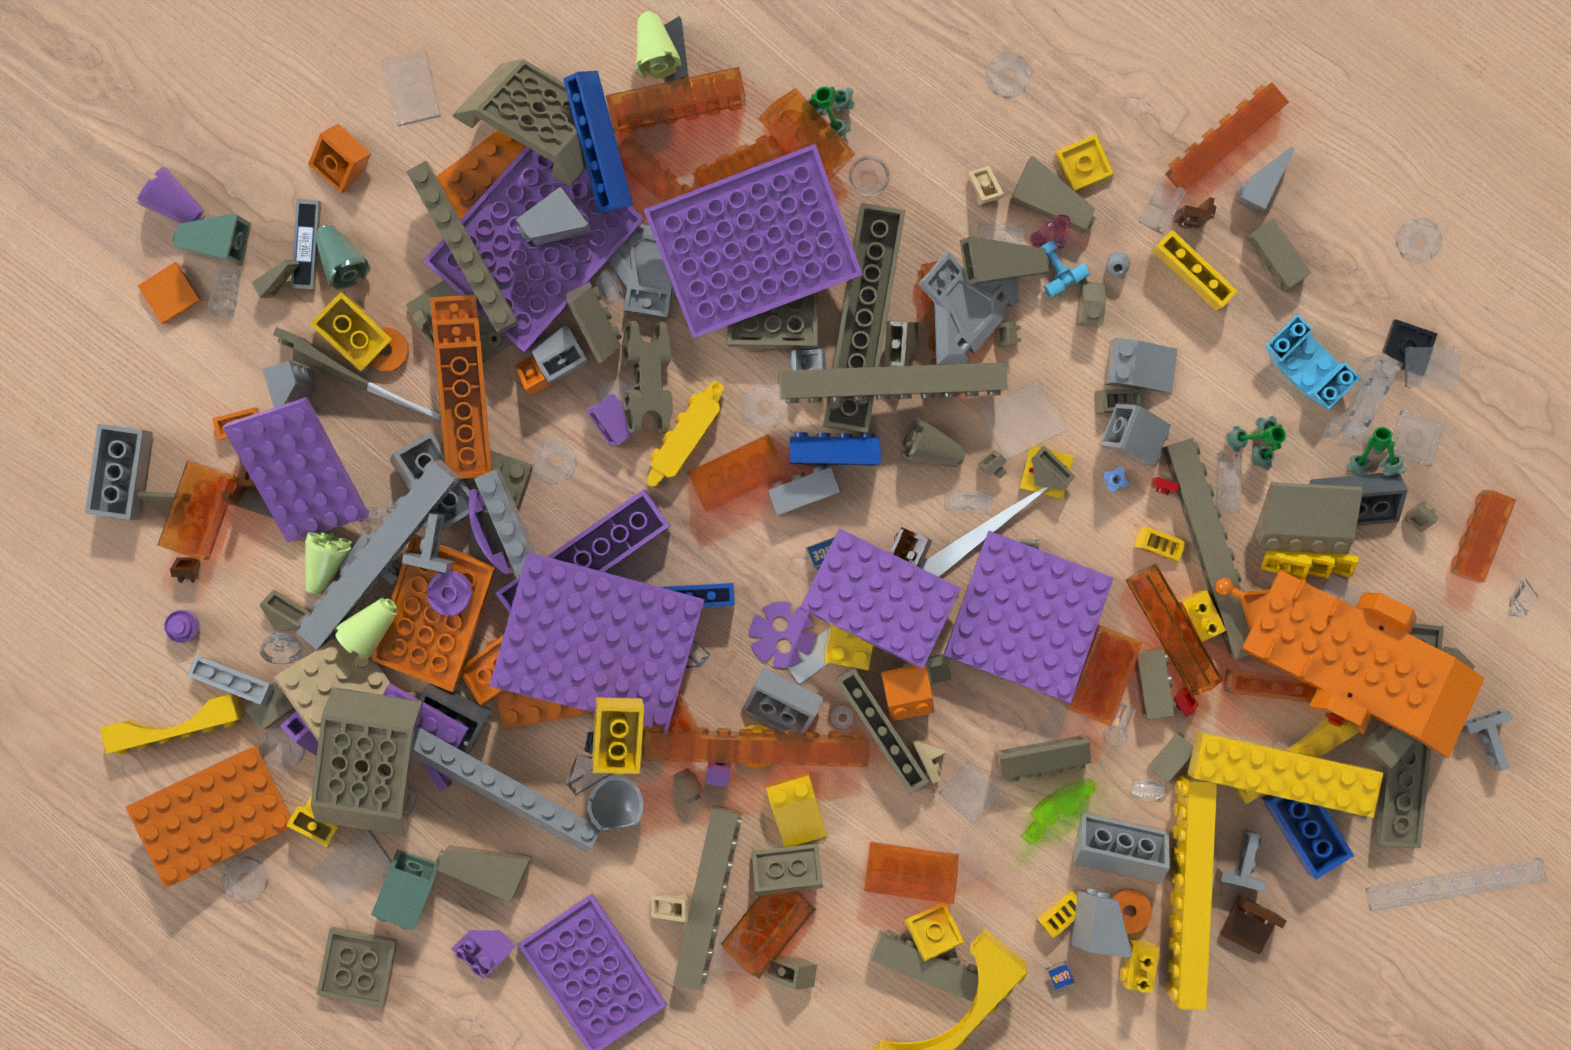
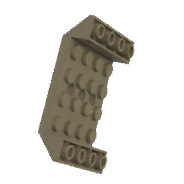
[453,59,615,187]
[311,687,423,835]

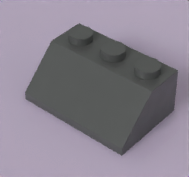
[419,684,492,755]

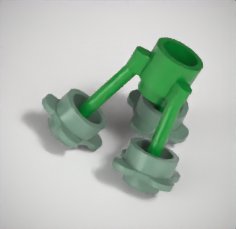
[802,86,854,142]
[1226,416,1286,470]
[1346,427,1406,476]

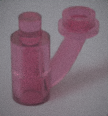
[1030,215,1070,249]

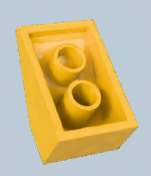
[310,291,392,372]
[766,772,828,847]

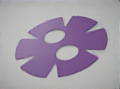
[749,602,815,668]

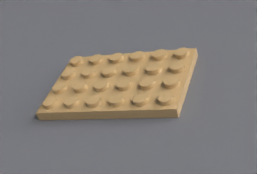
[274,638,390,772]

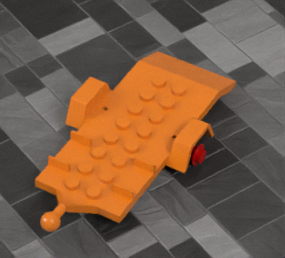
[1215,570,1485,758]

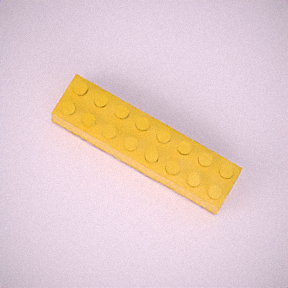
[1187,730,1383,818]

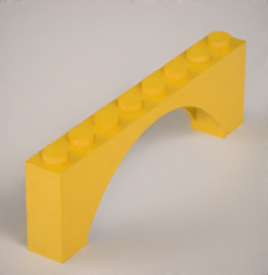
[872,928,1028,1050]

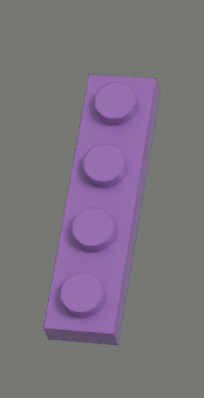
[383,683,469,748]

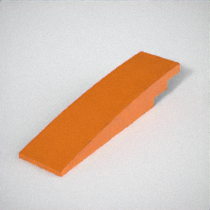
[430,294,492,479]

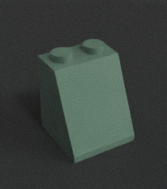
[172,214,252,266]
[371,849,439,930]

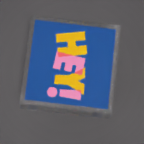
[1045,961,1075,991]

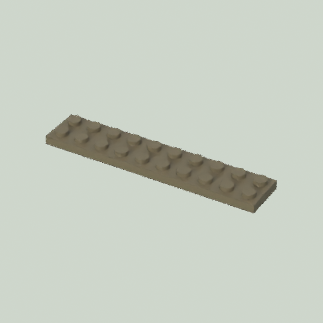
[1375,623,1444,848]

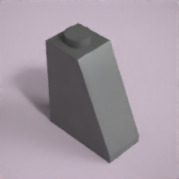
[663,16,689,91]

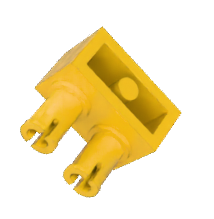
[1177,589,1226,642]
[286,795,340,848]
[1120,939,1160,993]

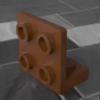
[1220,895,1287,954]

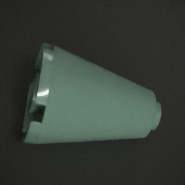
[315,225,370,289]

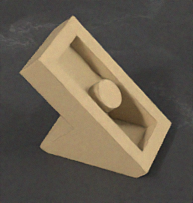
[968,166,1004,206]
[912,739,947,784]
[651,893,688,922]

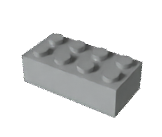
[85,424,153,520]

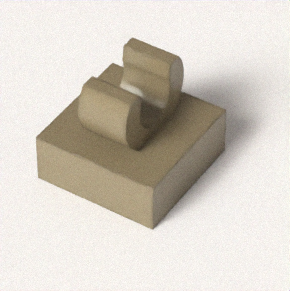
[995,322,1021,347]
[978,450,1007,478]
[1404,501,1439,532]

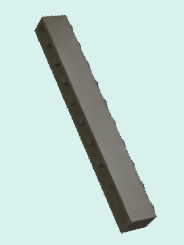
[778,362,1008,404]
[1162,438,1250,660]

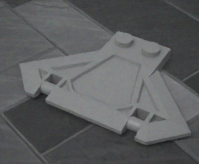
[608,224,675,318]
[918,252,1018,365]

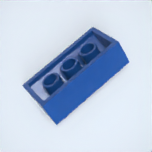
[789,432,881,466]

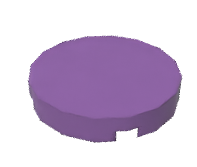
[427,571,473,616]

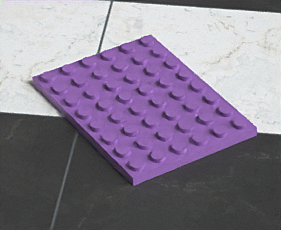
[644,144,863,339]
[423,147,645,353]
[489,551,704,731]

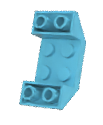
[1265,314,1360,410]

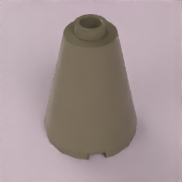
[901,417,966,467]

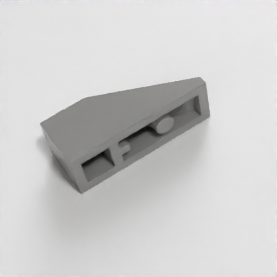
[1235,147,1295,213]

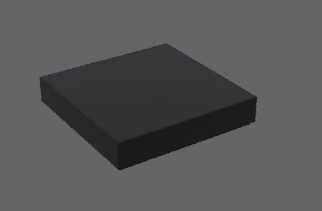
[1379,319,1437,376]

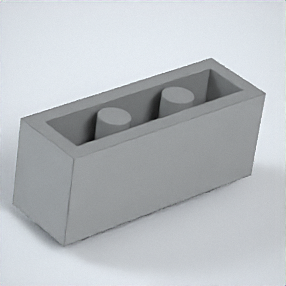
[768,465,840,516]

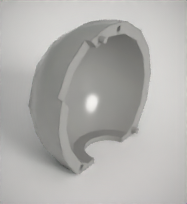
[587,776,644,831]

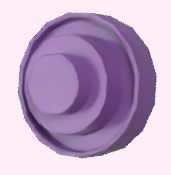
[164,610,199,643]

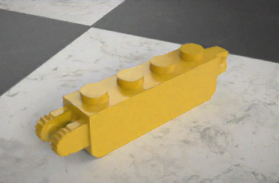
[646,380,725,487]

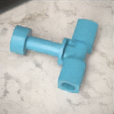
[1040,240,1091,299]

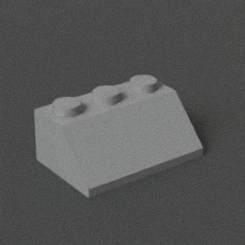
[263,361,315,408]
[741,667,823,741]

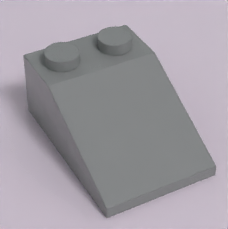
[1105,338,1177,393]

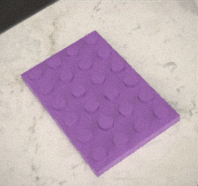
[223,397,369,543]
[800,528,961,669]
[517,893,667,1050]

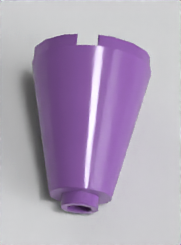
[137,167,205,223]

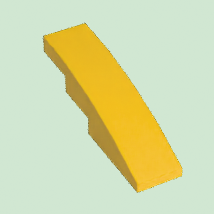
[1260,550,1359,579]

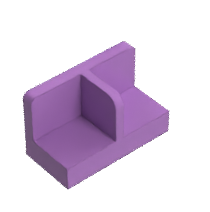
[585,394,634,447]

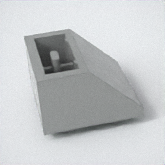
[530,324,590,385]

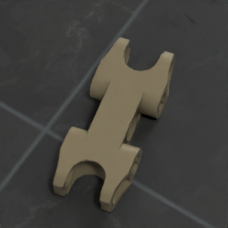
[622,321,673,433]

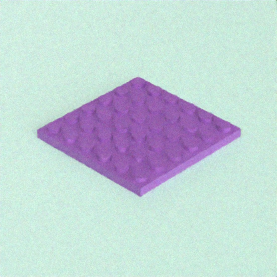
[943,530,1113,704]

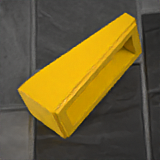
[1134,526,1186,562]
[1038,890,1077,939]

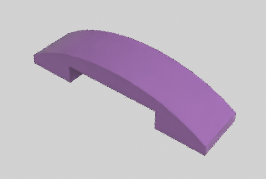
[469,489,513,574]

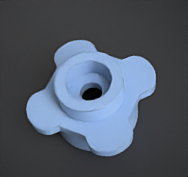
[1103,467,1129,492]

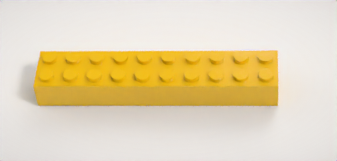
[1166,775,1217,1010]

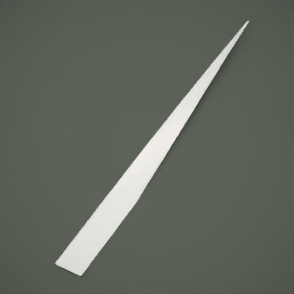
[787,487,1049,684]

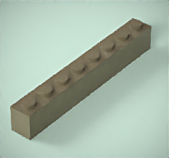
[406,161,520,335]
[673,805,742,990]

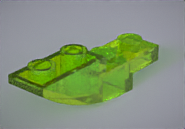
[1021,778,1097,845]

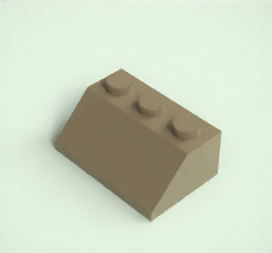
[565,282,622,364]

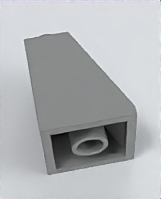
[516,187,592,245]
[1100,404,1171,466]
[1071,888,1132,958]

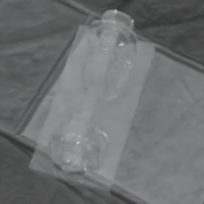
[359,503,396,532]

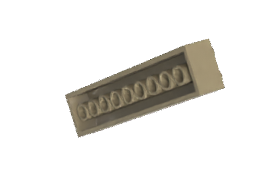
[823,203,906,434]

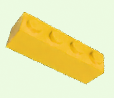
[1151,230,1238,311]

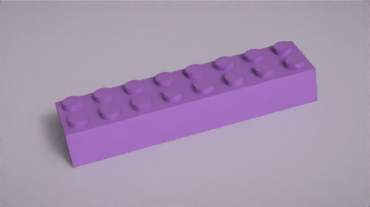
[496,489,671,613]

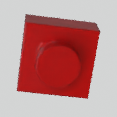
[1150,477,1179,495]
[1173,686,1199,717]

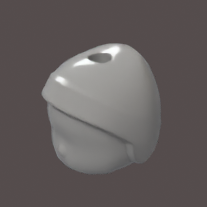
[1107,252,1130,278]

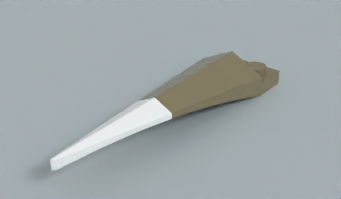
[273,327,441,421]

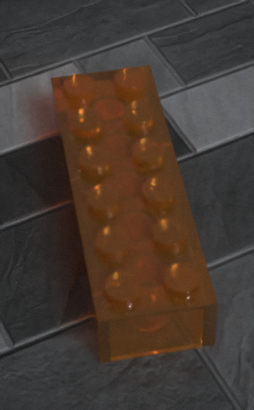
[606,67,746,134]

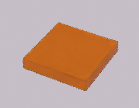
[138,262,202,324]

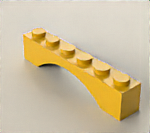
[100,693,244,756]
[1231,718,1359,804]

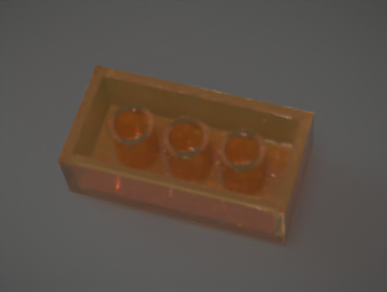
[1064,625,1144,726]

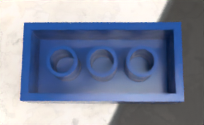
[1261,795,1354,879]

